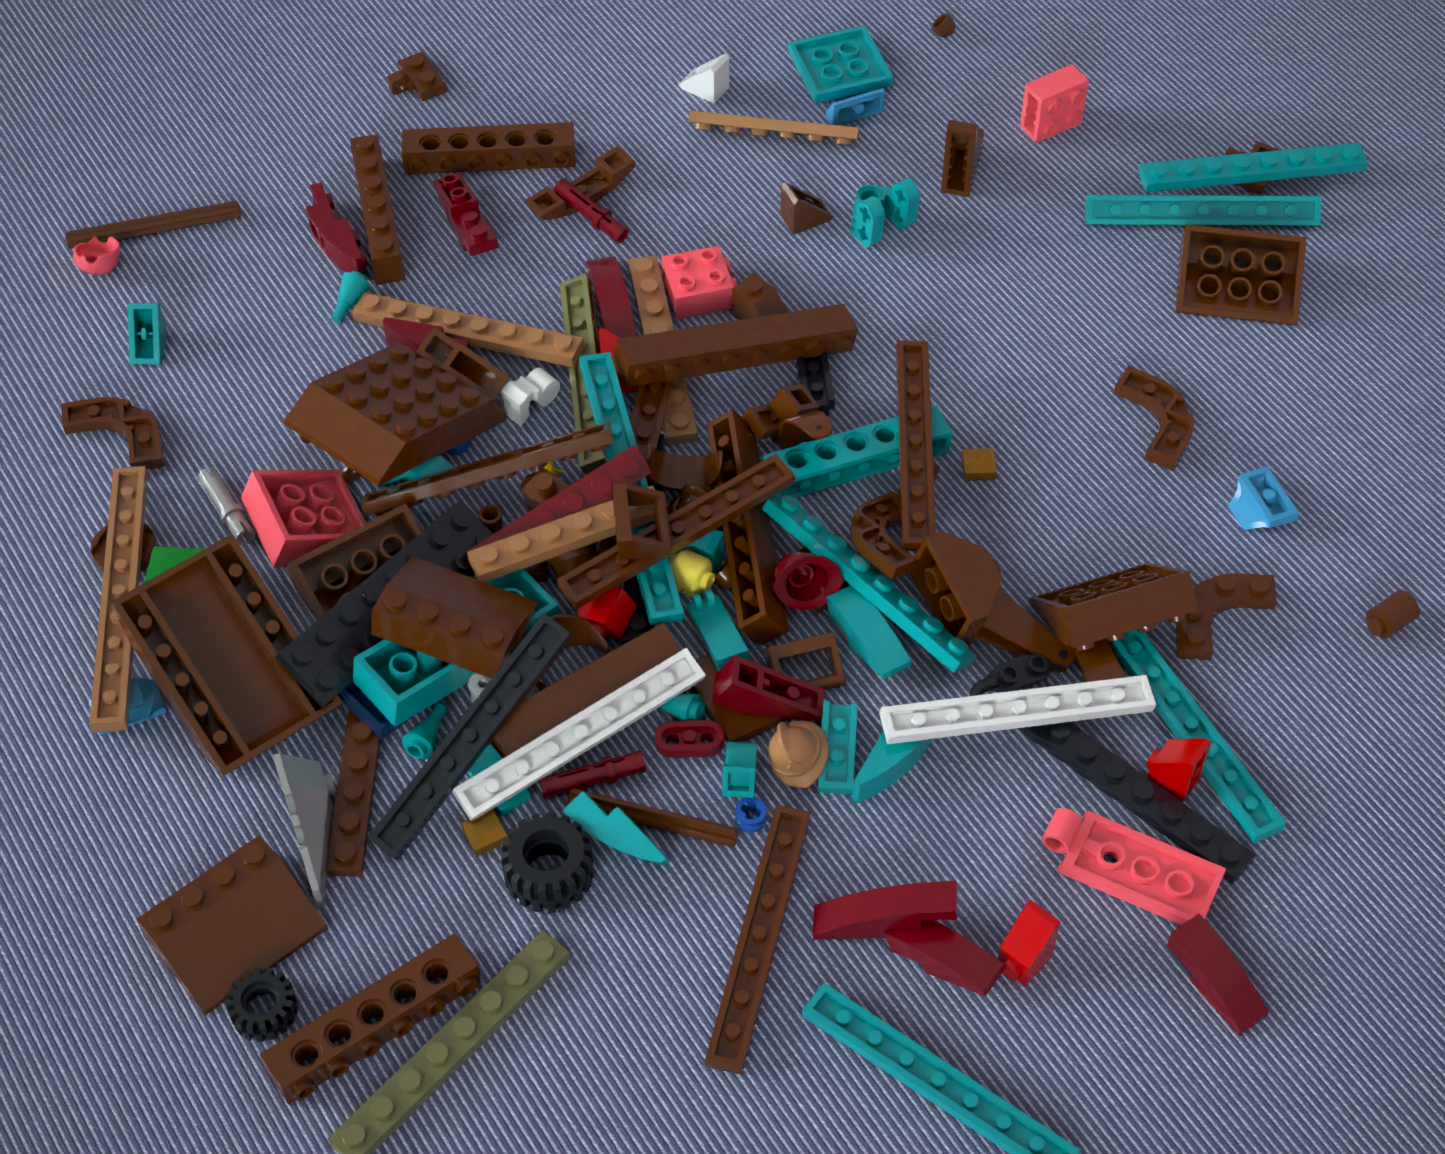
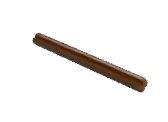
[65,200,241,249]

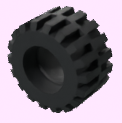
[501,812,594,913]

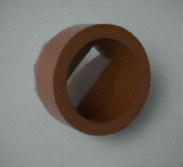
[931,13,955,38]
[715,561,732,589]

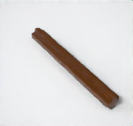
[567,789,739,847]

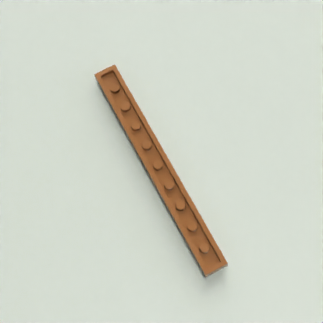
[89,466,148,733]

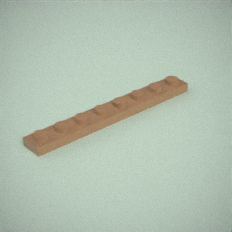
[628,255,698,445]
[351,292,585,368]

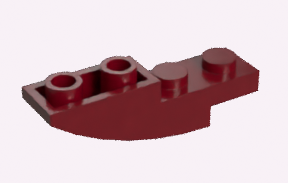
[433,173,499,256]
[306,182,368,276]

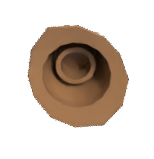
[768,721,829,789]

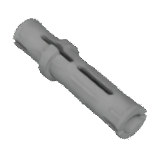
[198,467,256,545]

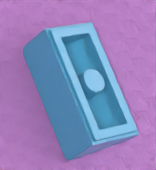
[826,88,885,125]

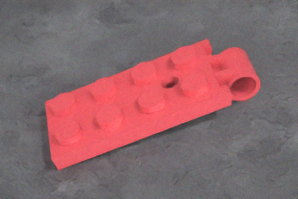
[1042,808,1226,925]

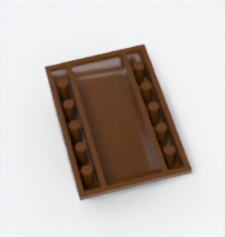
[284,342,507,486]
[111,534,343,777]

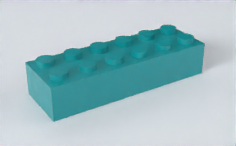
[353,569,559,727]

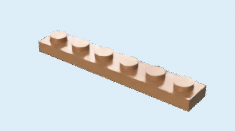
[688,110,860,145]
[467,485,655,582]

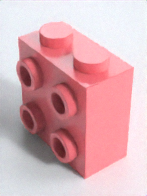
[1020,64,1089,143]
[661,246,737,319]

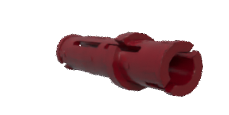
[553,178,629,244]
[540,750,646,799]

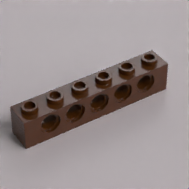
[402,122,576,175]
[259,933,482,1105]

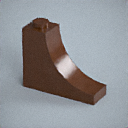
[941,120,984,197]

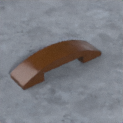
[525,146,636,220]

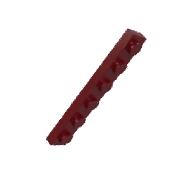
[467,445,652,552]

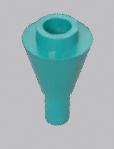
[331,271,370,324]
[660,693,705,721]
[402,703,447,759]

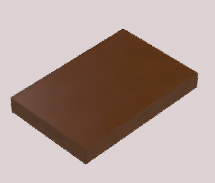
[691,653,790,742]

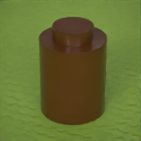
[1366,590,1420,639]

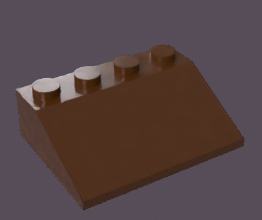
[1175,224,1307,326]
[286,503,422,621]
[371,556,538,679]
[1029,562,1198,651]
[136,835,328,1015]

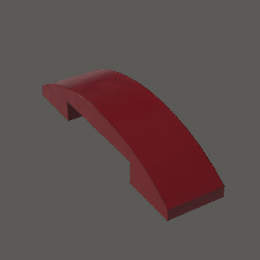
[586,256,637,338]

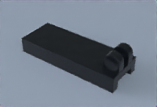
[796,351,835,417]

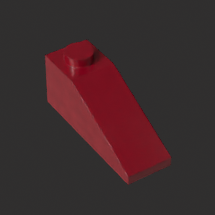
[712,655,825,721]

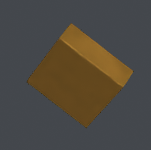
[961,448,997,481]
[461,809,508,857]

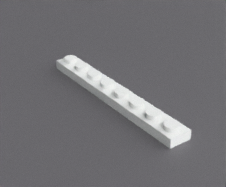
[452,648,706,822]
[879,675,1156,744]

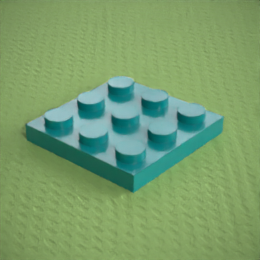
[788,25,894,104]

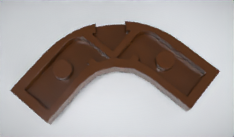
[1114,366,1194,471]
[61,397,165,469]
[850,491,918,579]
[1176,573,1277,660]

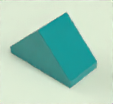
[127,303,168,364]

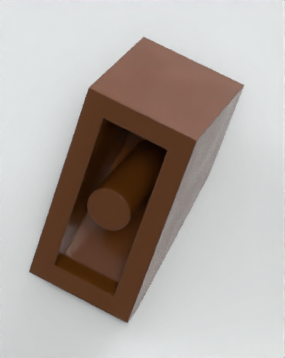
[732,273,789,320]

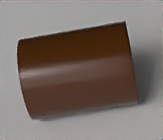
[479,505,503,534]

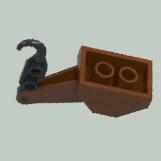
[909,531,1075,696]

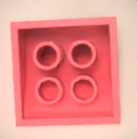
[241,469,366,568]

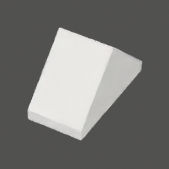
[678,53,729,103]

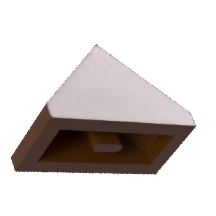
[780,182,833,234]

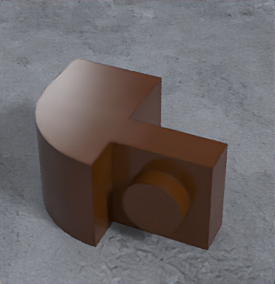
[742,384,820,444]

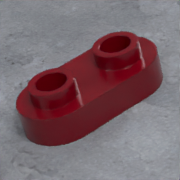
[655,720,724,758]

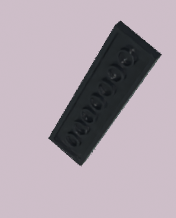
[275,500,493,708]

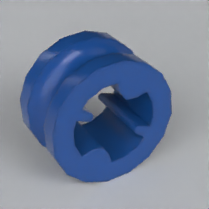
[735,797,767,833]

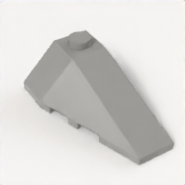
[273,753,336,909]

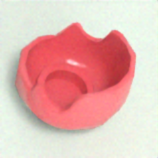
[73,236,120,276]

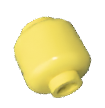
[669,549,715,598]

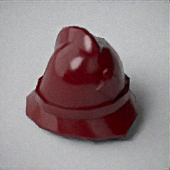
[772,551,844,610]

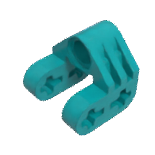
[850,178,920,248]

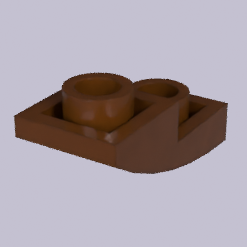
[1071,639,1126,682]

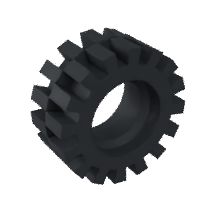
[226,967,298,1042]

